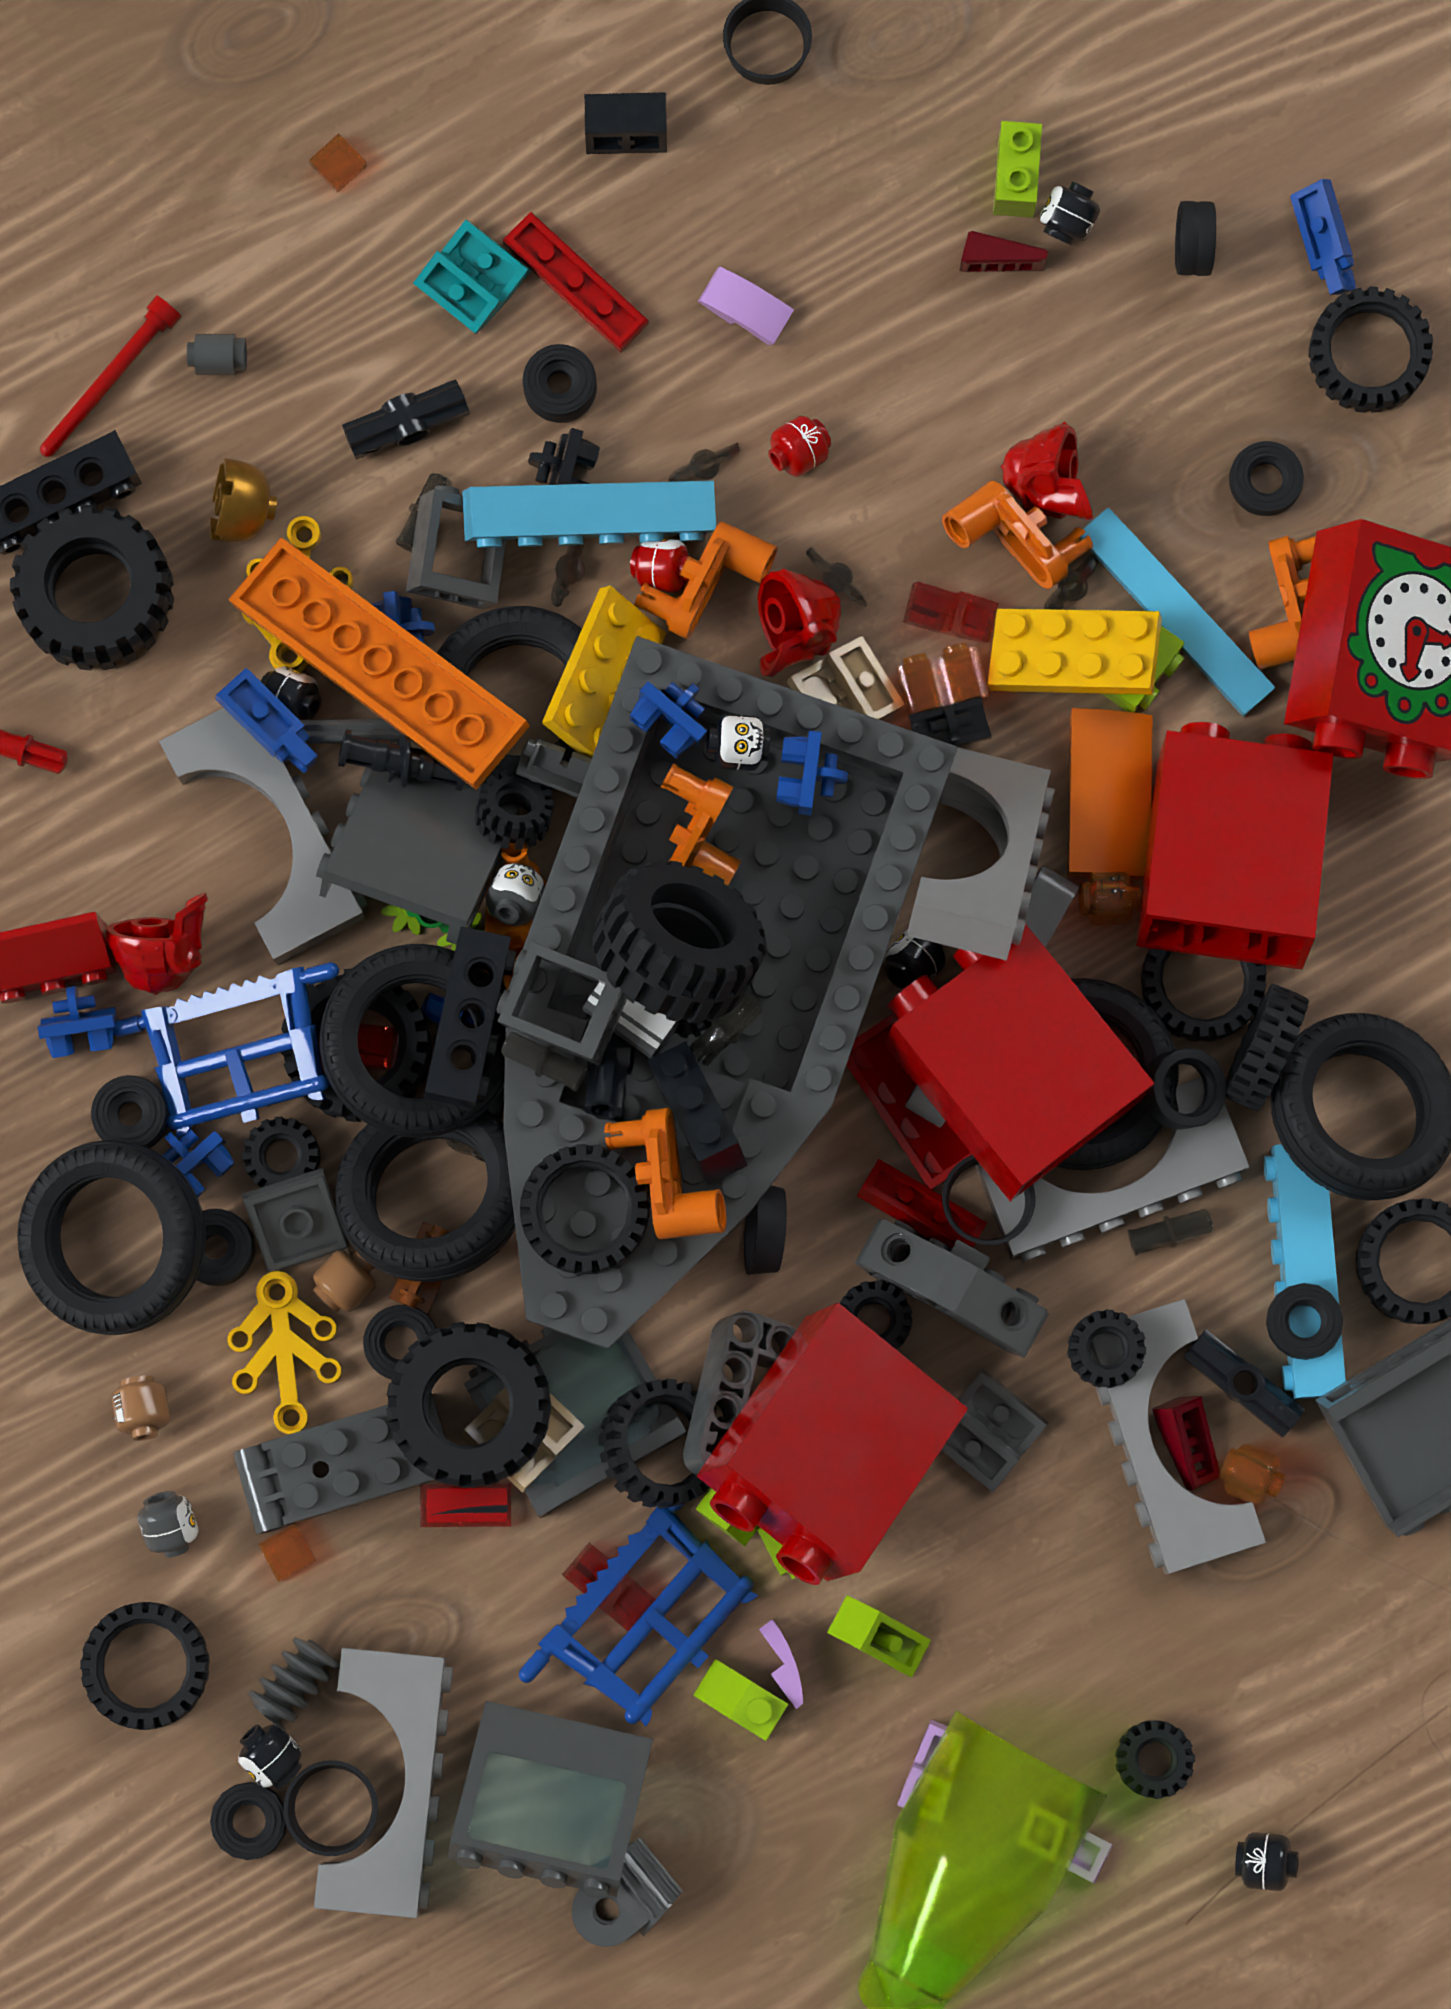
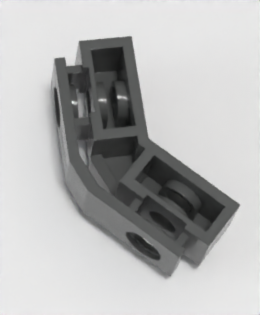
[855,1219,1049,1358]

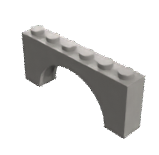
[159,708,368,965]
[907,747,1055,960]
[975,1077,1249,1262]
[1090,1299,1266,1574]
[314,1648,453,1918]

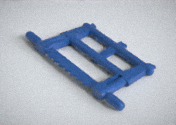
[113,962,339,1138]
[518,1503,758,1727]

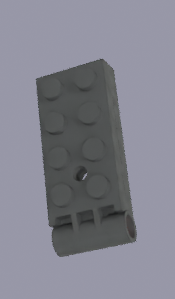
[233,1392,446,1535]

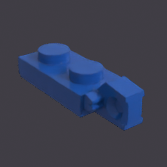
[1290,179,1356,295]
[215,668,318,773]

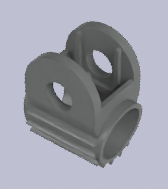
[572,1838,683,1947]

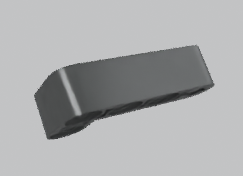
[683,1311,796,1475]

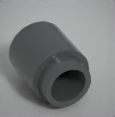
[187,334,247,375]

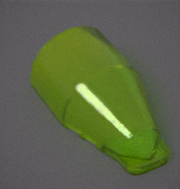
[857,1710,1108,2009]

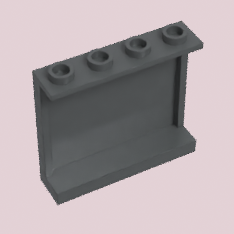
[316,767,521,944]
[1315,1318,1451,1537]

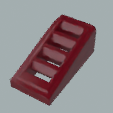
[959,231,1048,272]
[1152,1396,1221,1490]

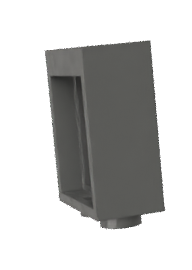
[406,486,506,610]
[497,942,627,1065]

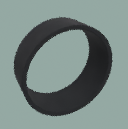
[723,0,812,85]
[942,1155,1036,1245]
[744,1186,787,1275]
[284,1760,378,1856]

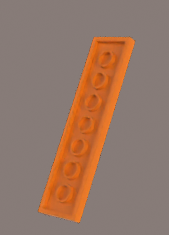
[228,537,530,790]

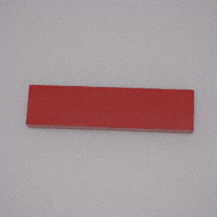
[503,212,649,353]

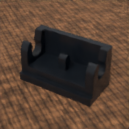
[584,92,667,154]

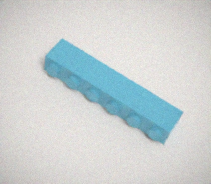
[462,481,716,548]
[1264,1144,1346,1400]

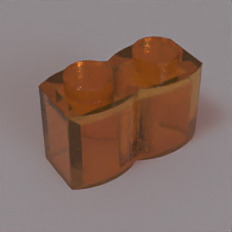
[896,643,990,716]

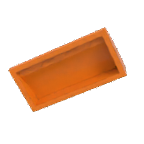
[1067,708,1153,879]

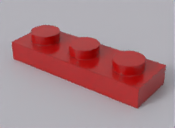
[857,1159,987,1248]

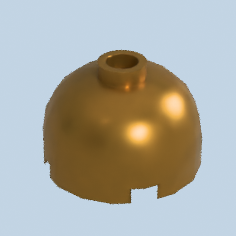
[209,458,277,543]

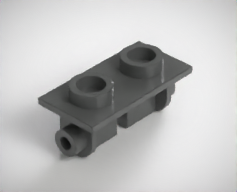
[516,737,592,798]

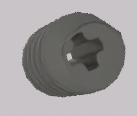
[248,1637,340,1732]

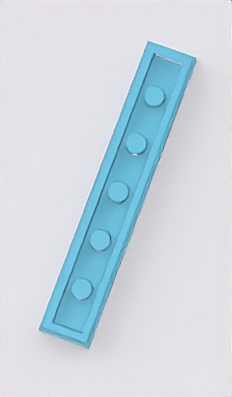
[1080,507,1275,717]

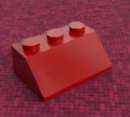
[0,911,117,1004]

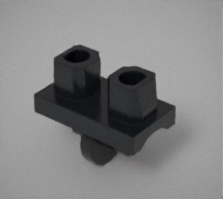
[528,428,600,485]
[908,697,992,747]

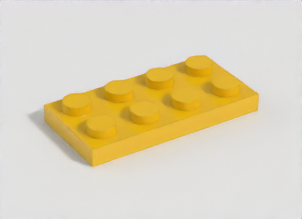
[542,585,666,758]
[987,609,1162,695]

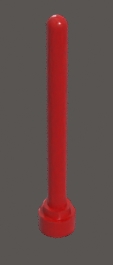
[40,295,182,457]

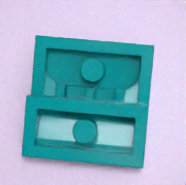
[413,219,532,334]

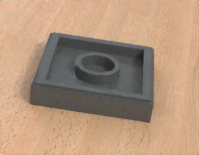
[242,1168,349,1273]

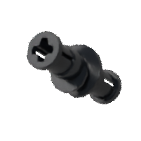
[338,729,465,791]

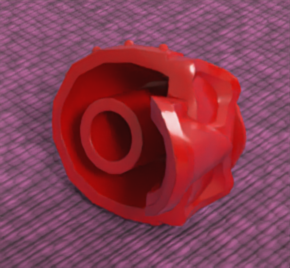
[1001,422,1094,521]
[757,568,841,678]
[105,893,209,995]

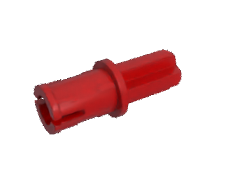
[0,729,68,774]

